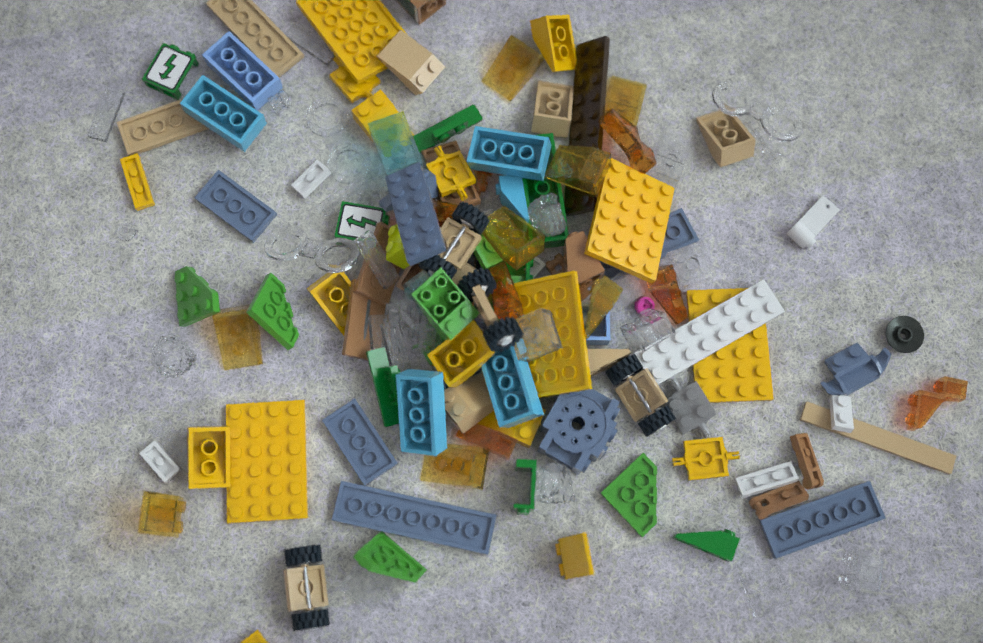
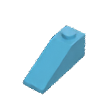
[495,175,529,231]

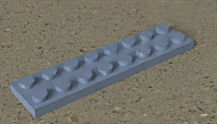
[332,481,497,555]

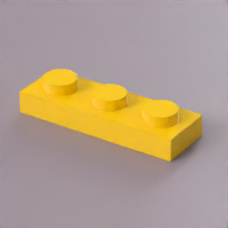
[120,153,155,211]

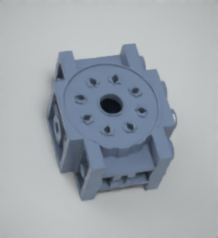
[537,389,620,475]

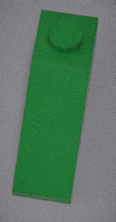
[672,529,740,562]

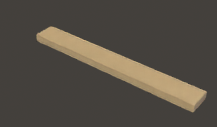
[800,401,956,475]

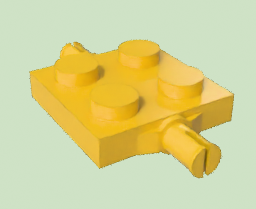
[329,56,381,103]
[426,146,476,201]
[672,437,740,481]

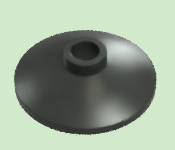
[885,316,924,353]

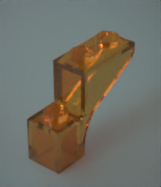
[598,108,657,174]
[906,376,968,431]

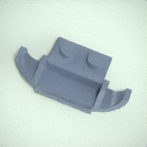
[820,343,891,396]

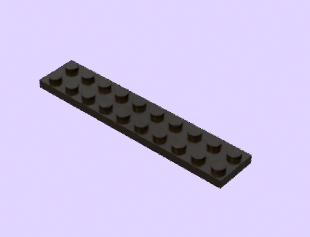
[564,35,610,216]

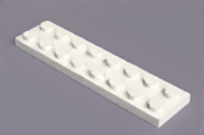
[634,280,785,385]

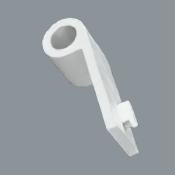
[786,195,840,249]

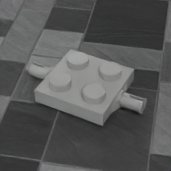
[665,377,717,438]

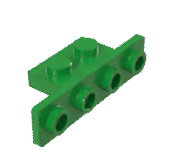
[411,104,483,153]
[366,347,401,427]

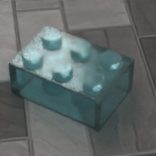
[368,111,423,176]

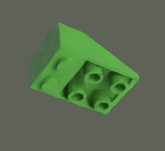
[411,268,480,340]

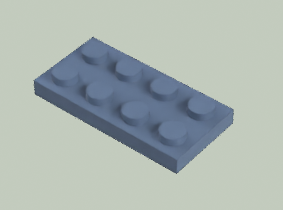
[194,170,278,243]
[322,399,398,486]

